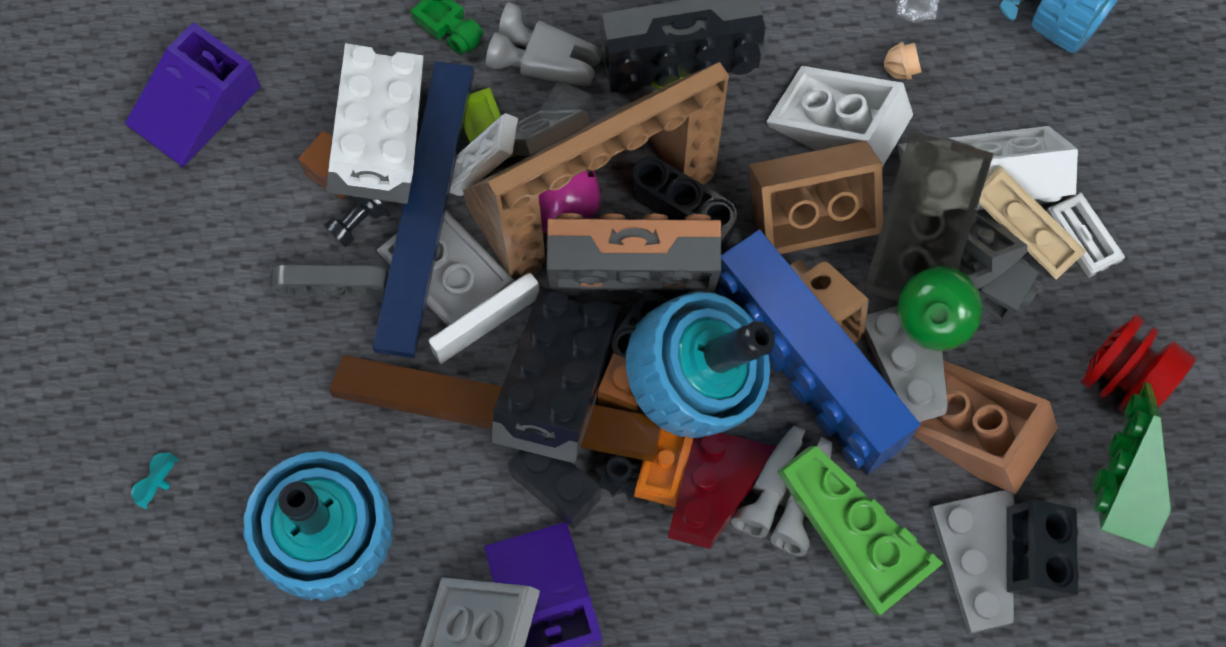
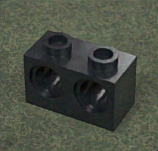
[1007,499,1079,600]

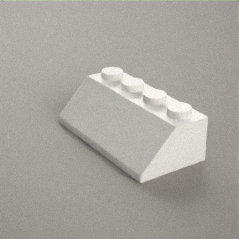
[898,126,1078,216]

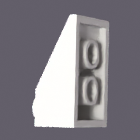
[766,66,913,167]

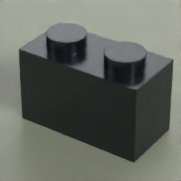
[507,450,601,530]

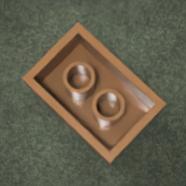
[749,141,884,254]

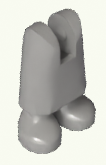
[486,2,603,86]
[731,425,832,556]

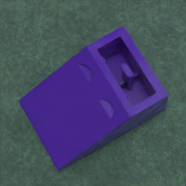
[125,22,261,168]
[484,522,603,647]

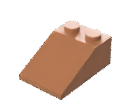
[913,360,1058,494]

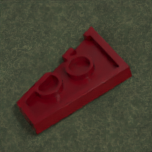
[668,433,776,549]

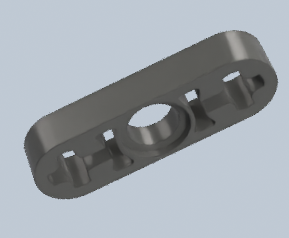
[270,265,389,297]

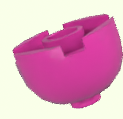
[538,170,601,233]

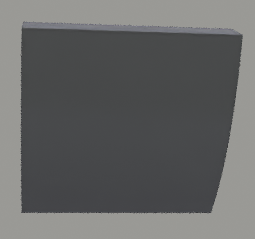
[912,210,1027,289]

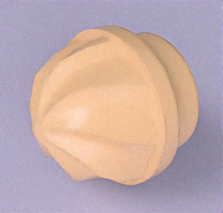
[884,42,922,80]

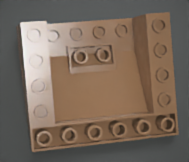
[463,62,729,279]

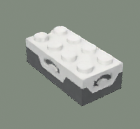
[326,43,423,204]

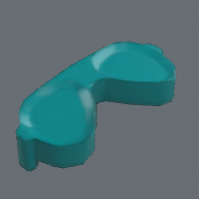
[131,452,179,509]

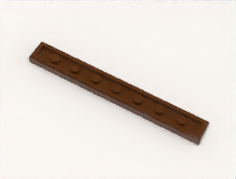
[329,355,662,462]

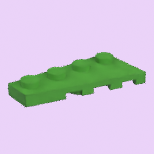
[777,446,943,615]

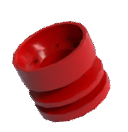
[1080,314,1197,416]

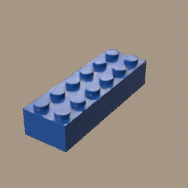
[714,229,921,476]

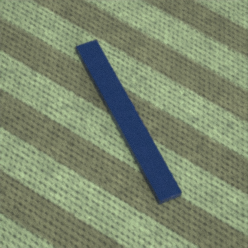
[372,61,474,358]

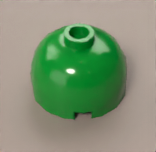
[897,266,983,351]

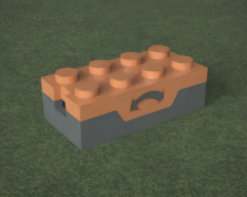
[547,213,721,291]

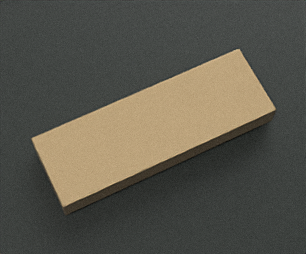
[970,166,1087,280]

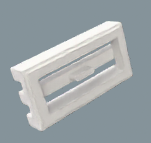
[1046,193,1125,278]

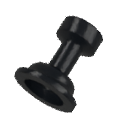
[324,197,392,247]

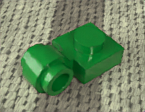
[410,0,484,55]

